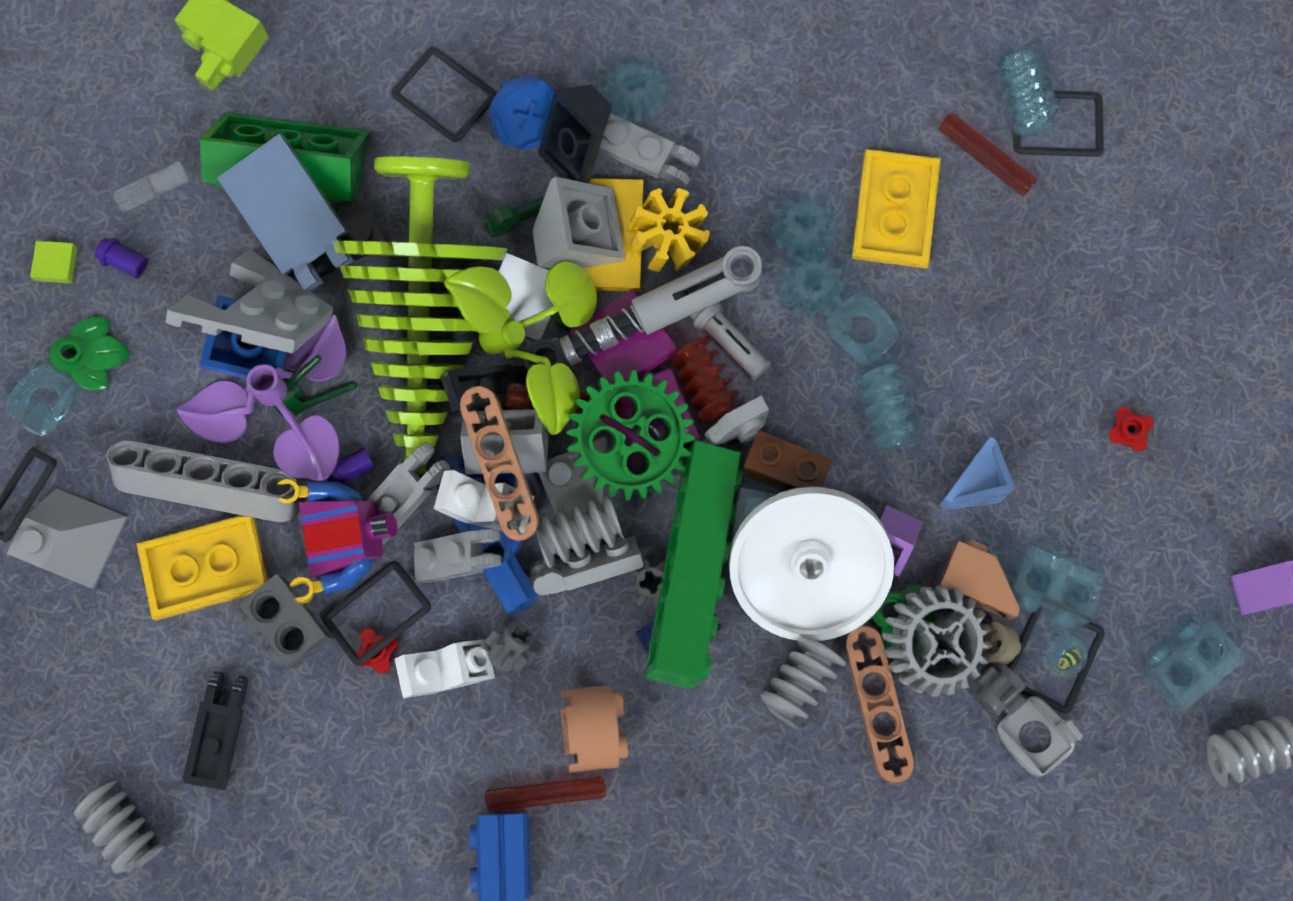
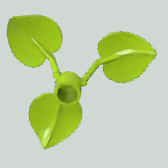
[444,261,597,435]

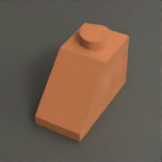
[937,540,1020,621]

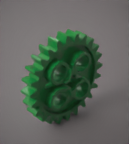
[564,370,695,500]

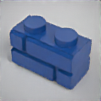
[469,814,532,901]

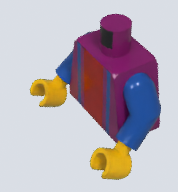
[277,479,398,604]

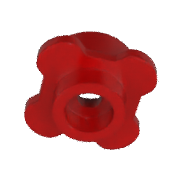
[1109,407,1154,452]
[355,629,398,674]

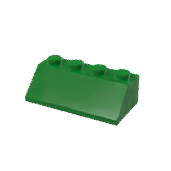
[200,112,370,203]

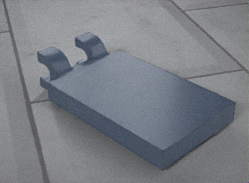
[217,134,356,291]

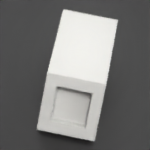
[434,470,534,533]
[395,639,495,698]

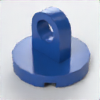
[488,76,555,150]

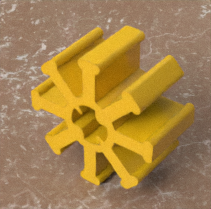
[628,188,710,272]

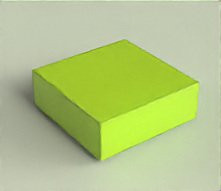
[30,241,78,283]

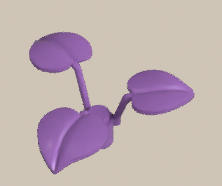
[177,314,347,481]

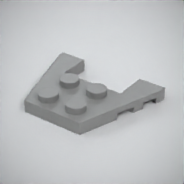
[166,249,333,354]

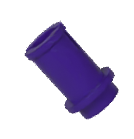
[95,238,148,279]
[327,447,375,484]

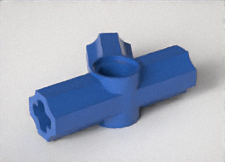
[452,511,539,616]

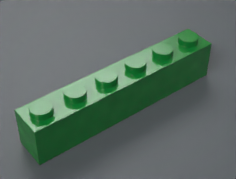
[644,440,743,690]

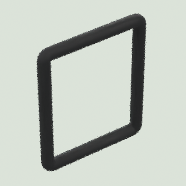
[391,47,497,142]
[1013,90,1104,157]
[0,448,57,542]
[323,561,431,666]
[1007,599,1105,713]

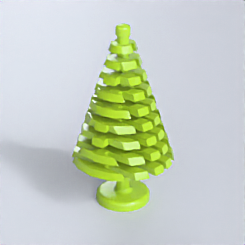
[332,157,508,475]

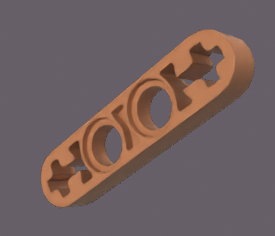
[460,386,539,541]
[845,626,914,783]

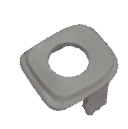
[997,696,1083,776]

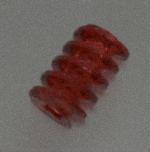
[671,335,744,424]

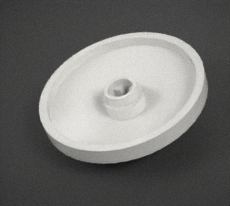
[729,487,894,641]

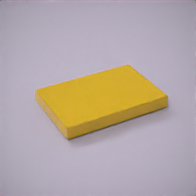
[851,149,941,269]
[584,179,644,292]
[137,515,269,621]

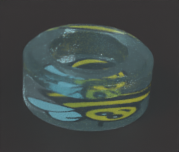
[1045,635,1088,677]

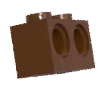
[743,430,833,492]

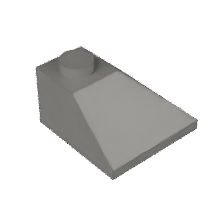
[532,177,625,268]
[7,488,128,589]

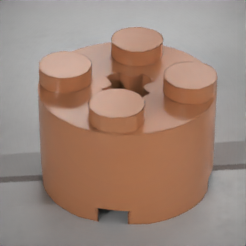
[560,685,628,773]

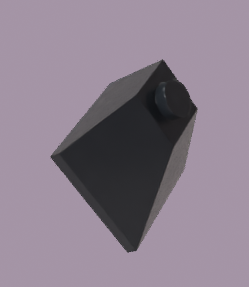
[538,84,613,183]

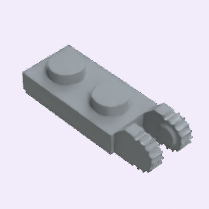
[599,113,700,187]
[366,442,451,546]
[414,529,501,583]
[530,536,644,596]

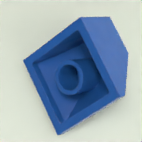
[199,295,286,379]

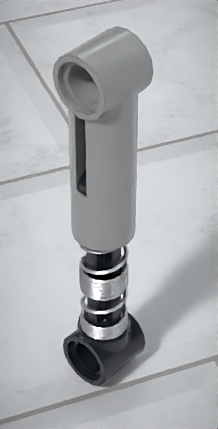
[525,246,763,370]

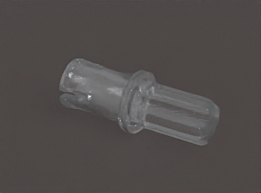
[113,160,191,211]

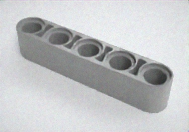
[106,440,299,522]

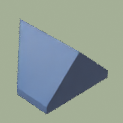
[939,436,1015,510]

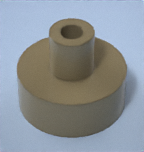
[981,622,1021,665]

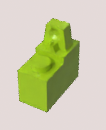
[174,0,269,91]

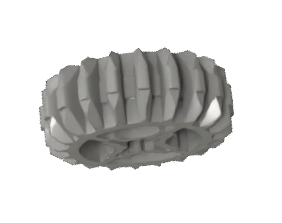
[881,585,993,697]

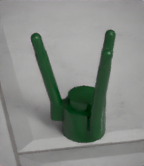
[273,355,358,416]

